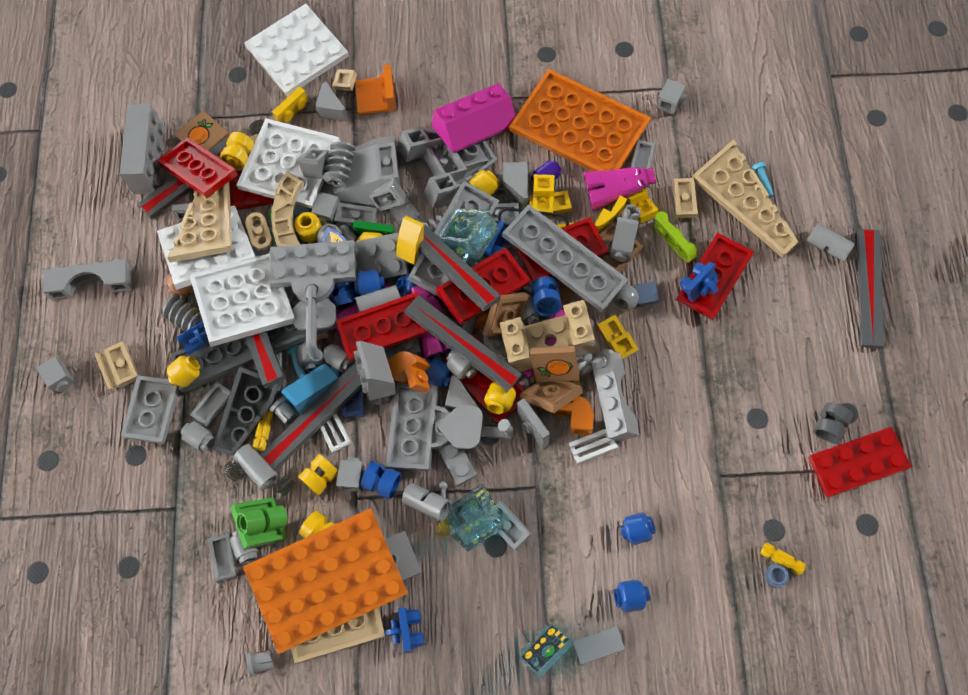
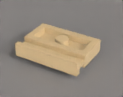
[95,341,138,392]

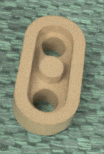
[245,212,273,252]

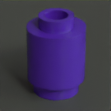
[531,160,561,183]

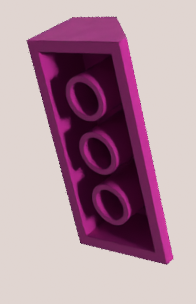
[431,83,516,153]

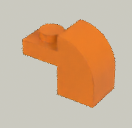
[387,351,431,393]
[550,396,594,436]

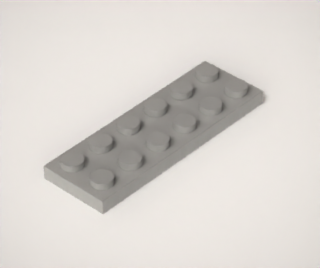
[407,181,499,298]
[502,204,628,312]

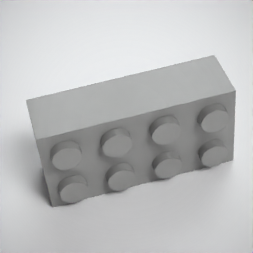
[120,104,165,194]

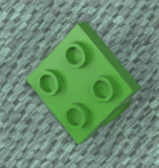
[230,497,287,549]

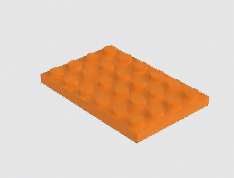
[509,68,651,171]
[243,508,408,654]

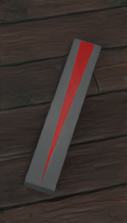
[138,136,229,220]
[415,218,501,311]
[857,229,884,349]
[404,295,522,393]
[245,331,285,388]
[260,364,362,471]

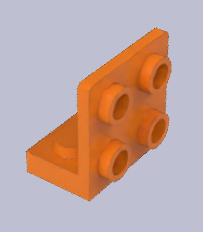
[355,64,396,115]

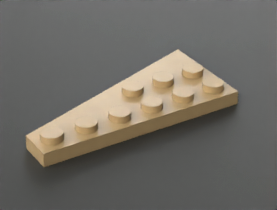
[692,139,798,258]
[167,182,232,263]

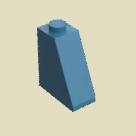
[281,363,341,415]

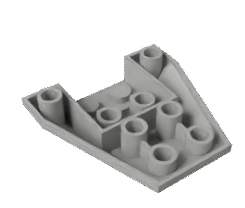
[321,135,403,208]

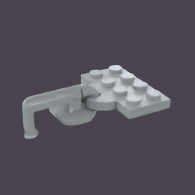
[270,240,356,362]
[385,383,515,471]

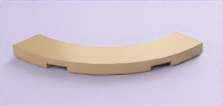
[271,172,304,246]

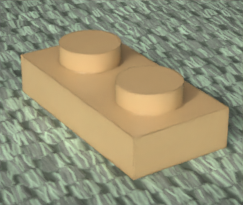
[673,178,698,218]

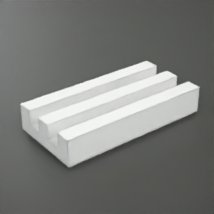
[320,412,352,454]
[568,429,618,465]

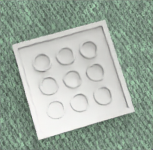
[244,4,349,97]
[236,119,340,209]
[157,206,256,290]
[190,254,295,347]

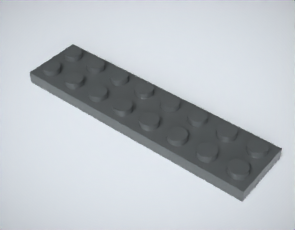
[171,296,338,393]

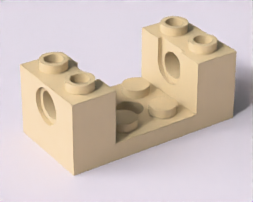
[500,300,598,372]

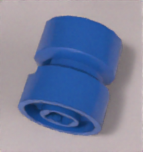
[531,276,562,317]
[329,281,357,306]
[361,461,401,500]

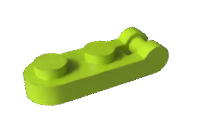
[654,211,697,262]

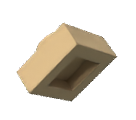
[332,69,357,91]

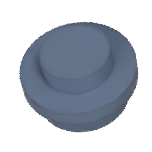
[765,564,789,588]

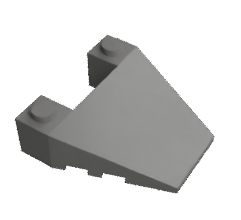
[397,127,497,208]

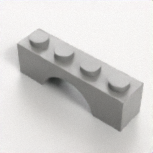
[43,259,133,300]
[591,349,640,442]

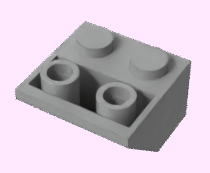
[353,341,396,401]

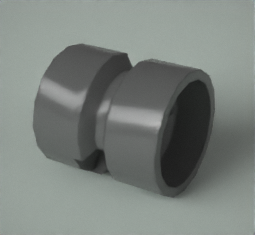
[813,402,853,444]

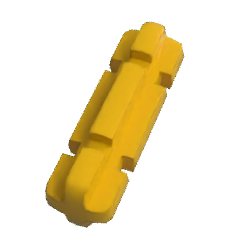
[253,410,273,451]
[760,543,806,575]

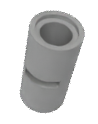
[807,223,855,262]
[355,285,400,312]
[233,444,278,490]
[402,483,452,521]

